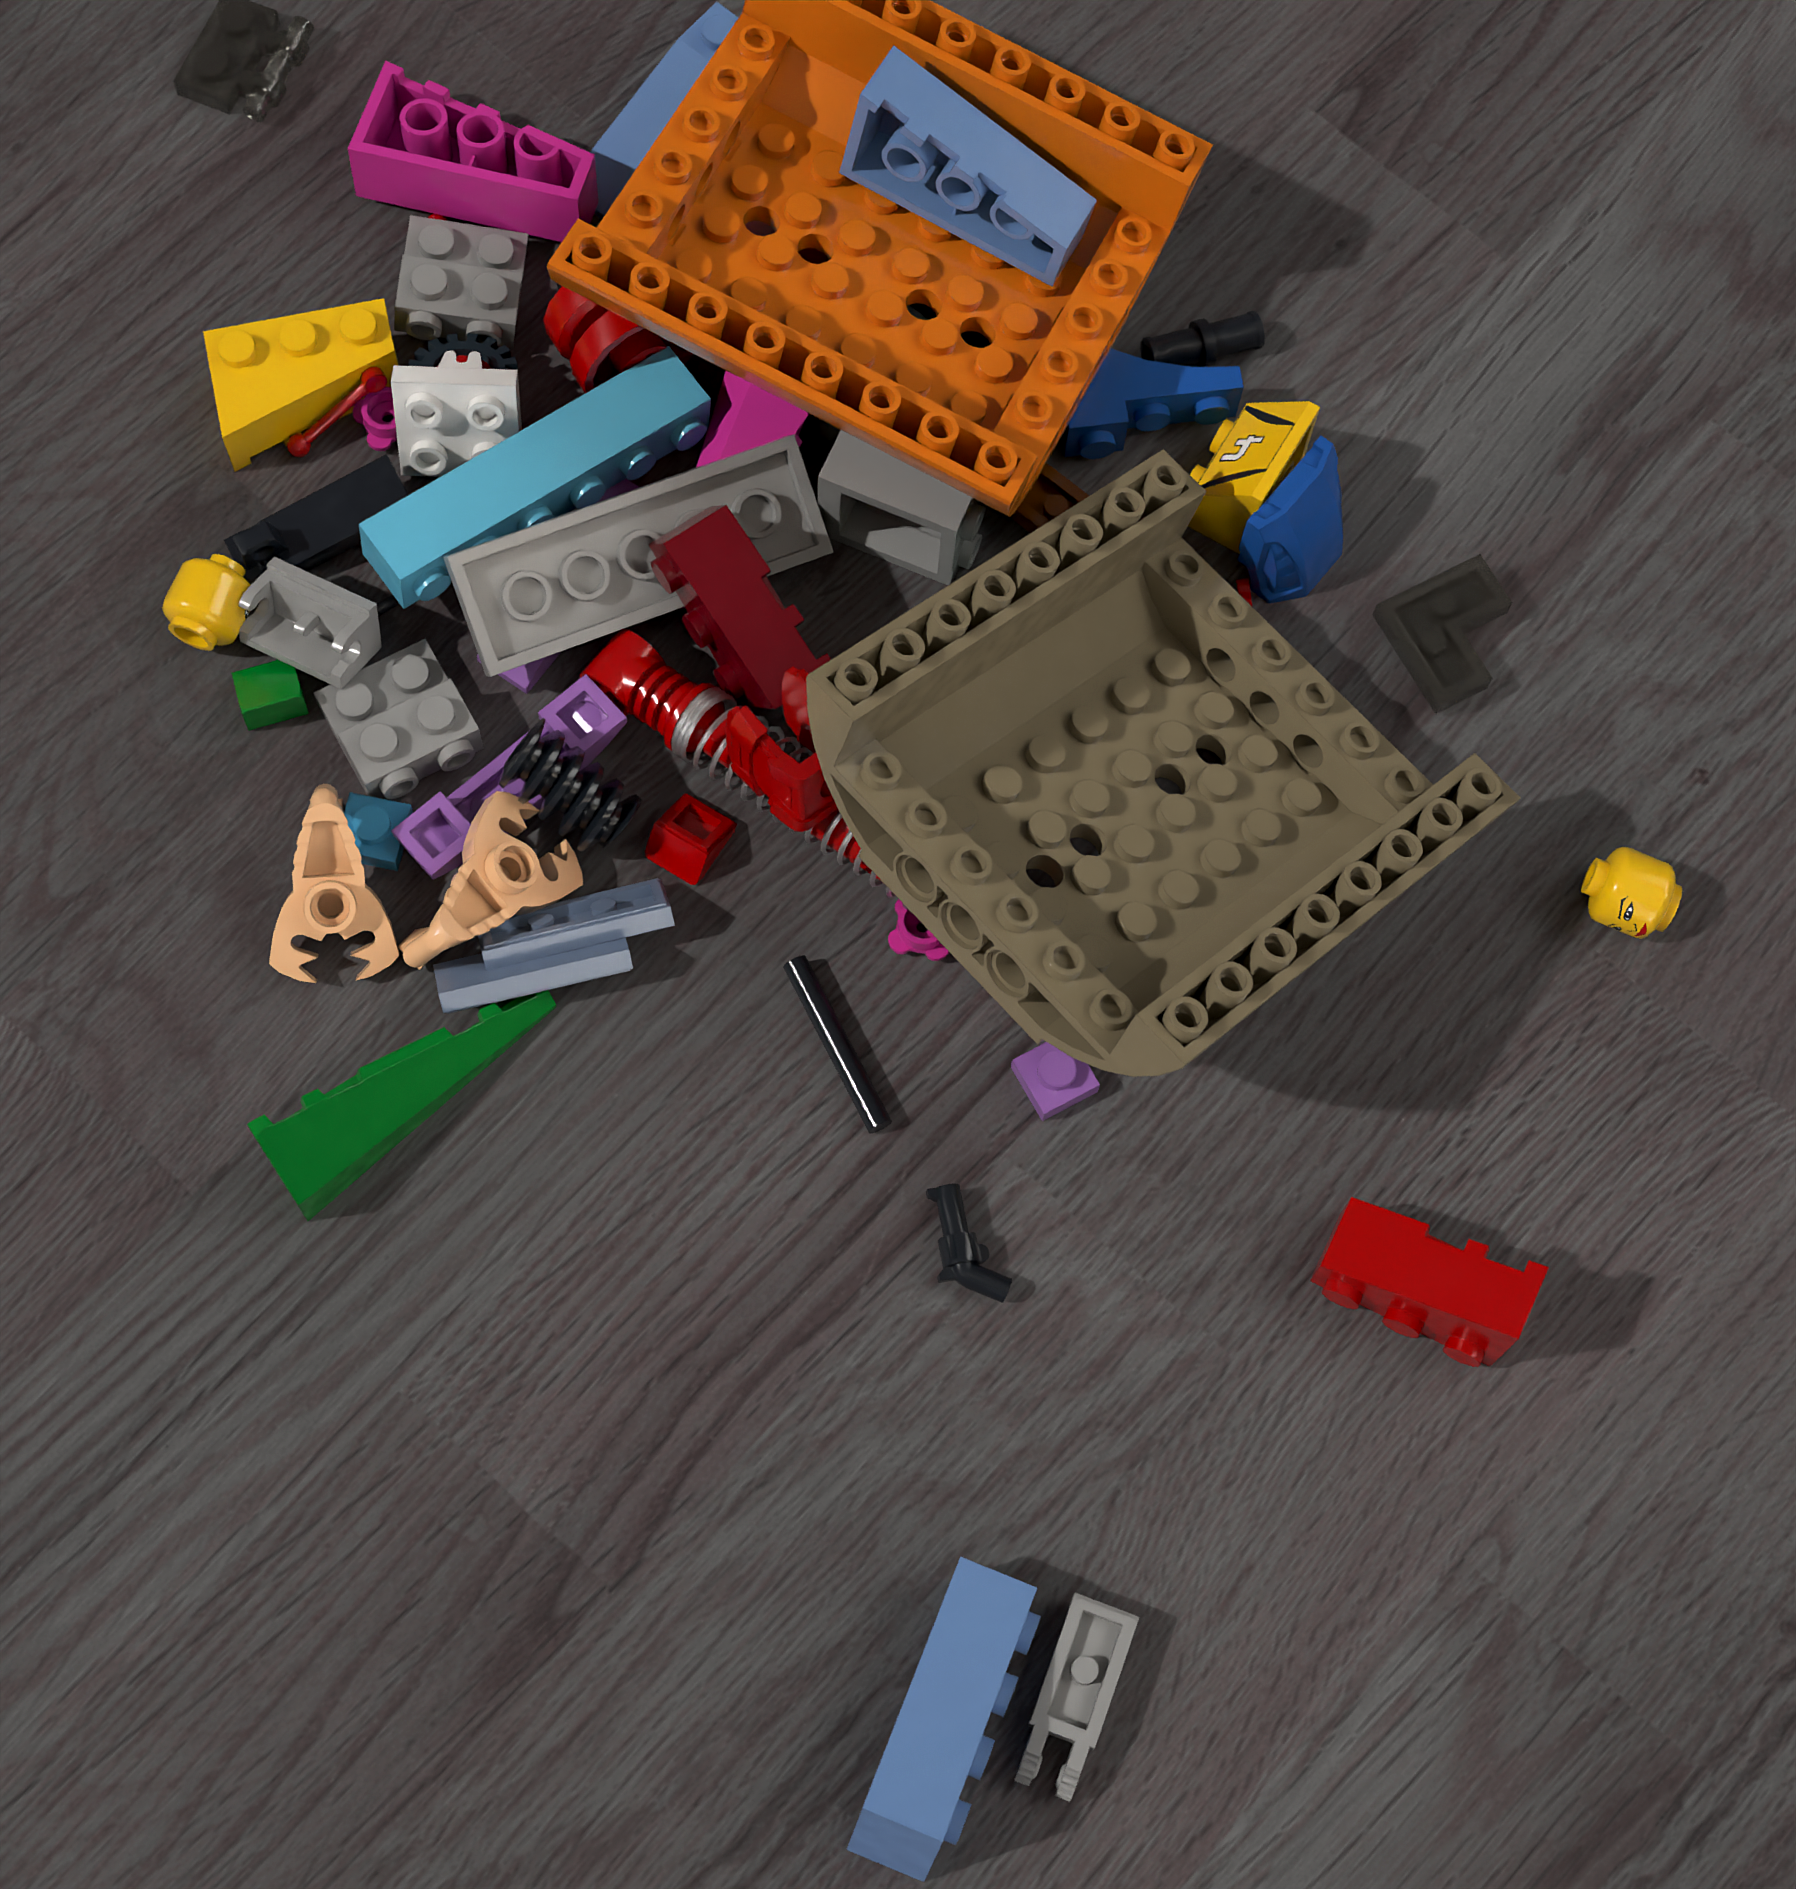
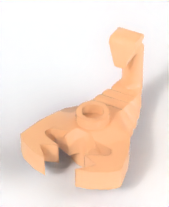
[269,784,399,983]
[397,791,583,970]

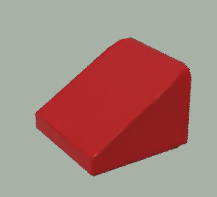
[645,793,737,885]

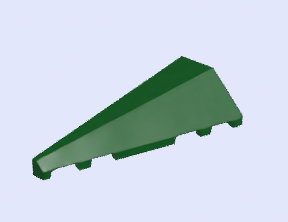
[247,990,557,1221]

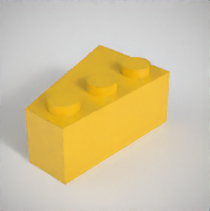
[203,298,399,472]

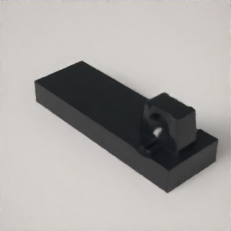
[224,454,409,584]

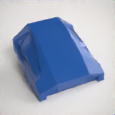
[1238,436,1343,604]

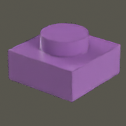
[1011,1042,1100,1121]

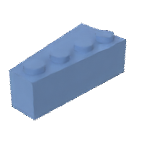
[839,45,1097,286]
[847,1557,1041,1882]

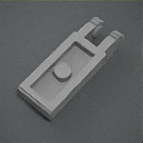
[1014,1593,1139,1802]

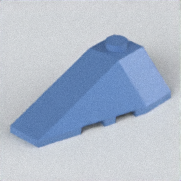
[590,2,738,220]

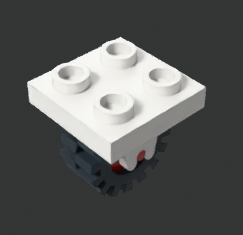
[391,333,522,477]

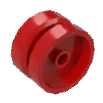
[543,286,693,393]

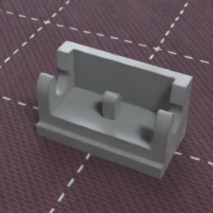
[239,557,382,689]

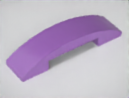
[391,674,627,880]

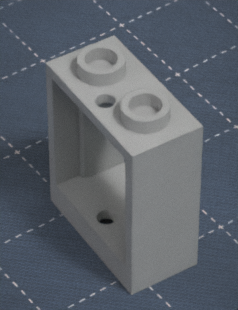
[818,430,986,585]

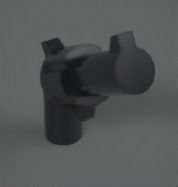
[926,1183,1012,1303]

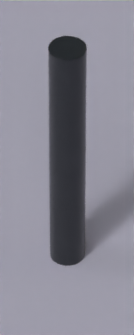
[783,955,892,1134]

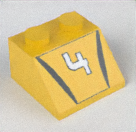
[1188,401,1320,554]

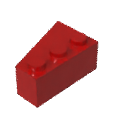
[1310,1197,1549,1367]

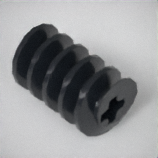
[498,718,642,852]

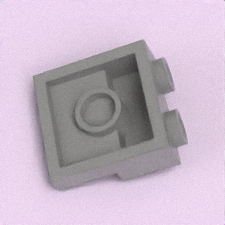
[394,215,528,349]
[313,639,484,799]

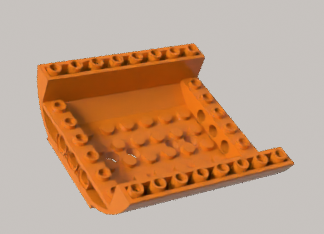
[547,0,1213,517]

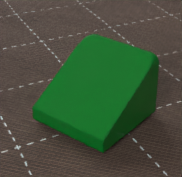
[232,660,309,731]

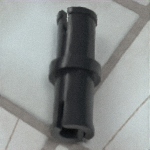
[1140,311,1265,367]

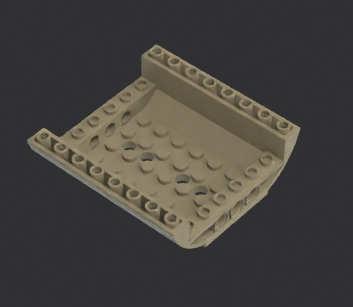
[806,449,1521,1077]

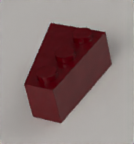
[648,505,831,709]

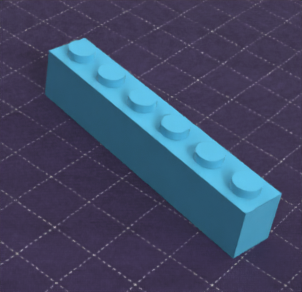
[359,346,711,609]

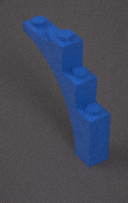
[919,304,1244,459]

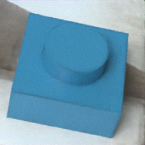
[344,792,413,871]

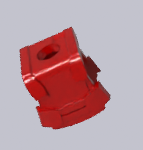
[726,666,838,832]

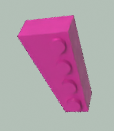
[348,60,598,242]

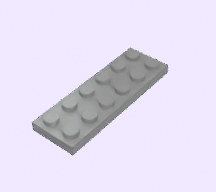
[443,435,833,677]

